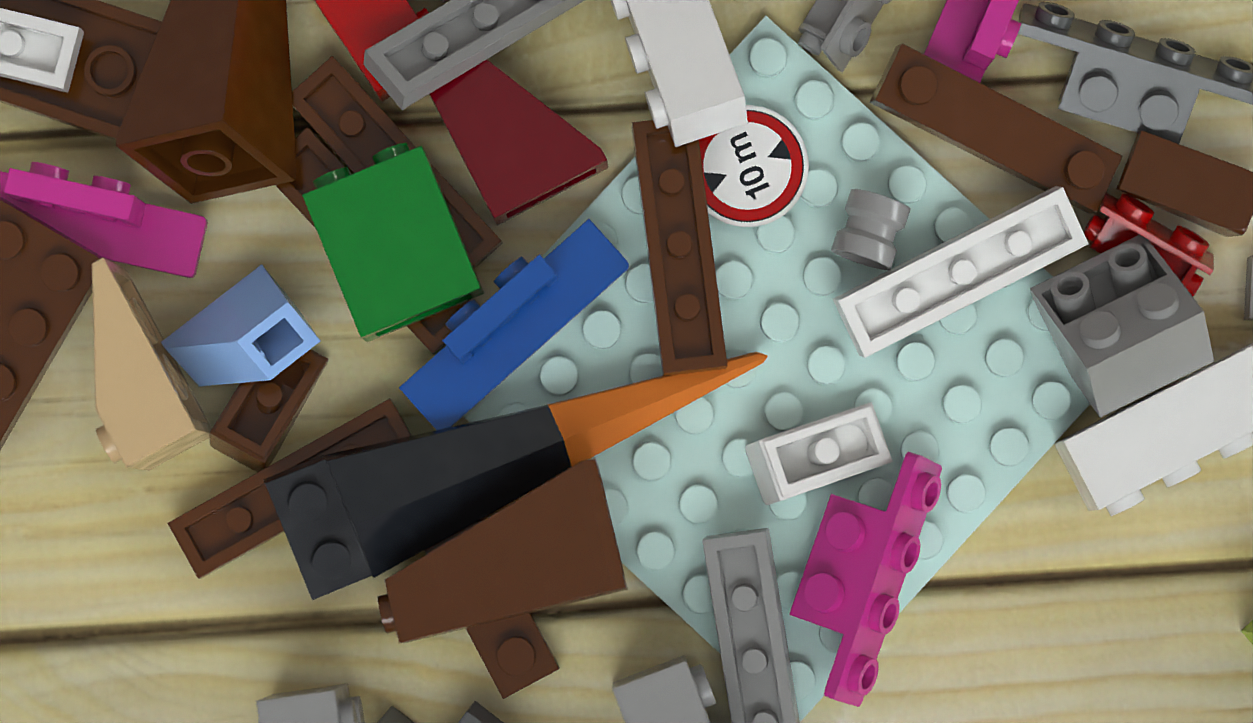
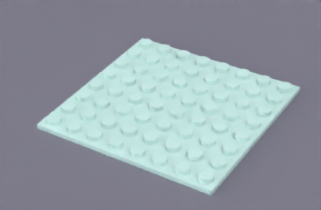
[464,16,1090,722]

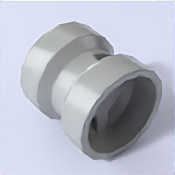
[831,189,911,270]

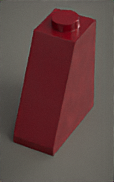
[429,60,608,225]

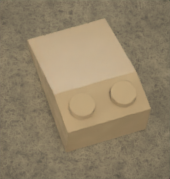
[92,257,212,471]

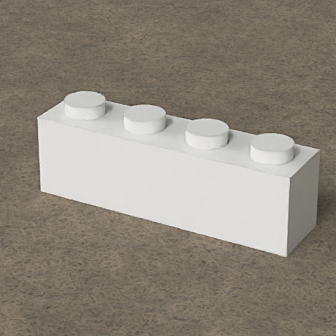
[610,0,748,147]
[1054,343,1253,516]

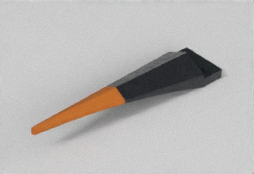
[263,352,768,600]

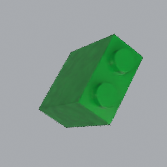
[302,143,485,342]

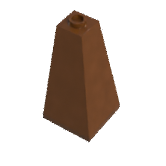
[116,0,297,204]
[378,458,628,643]

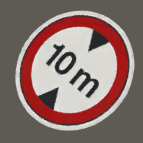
[699,105,809,227]

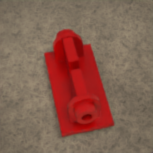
[1083,192,1214,297]

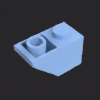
[161,264,320,387]

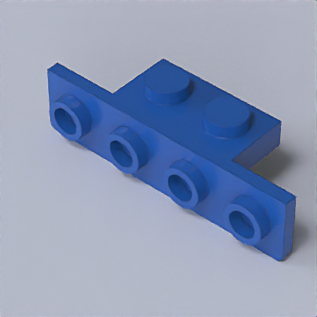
[399,219,629,430]

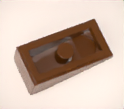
[1116,131,1253,237]
[209,349,328,473]

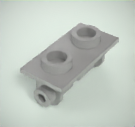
[798,0,892,73]

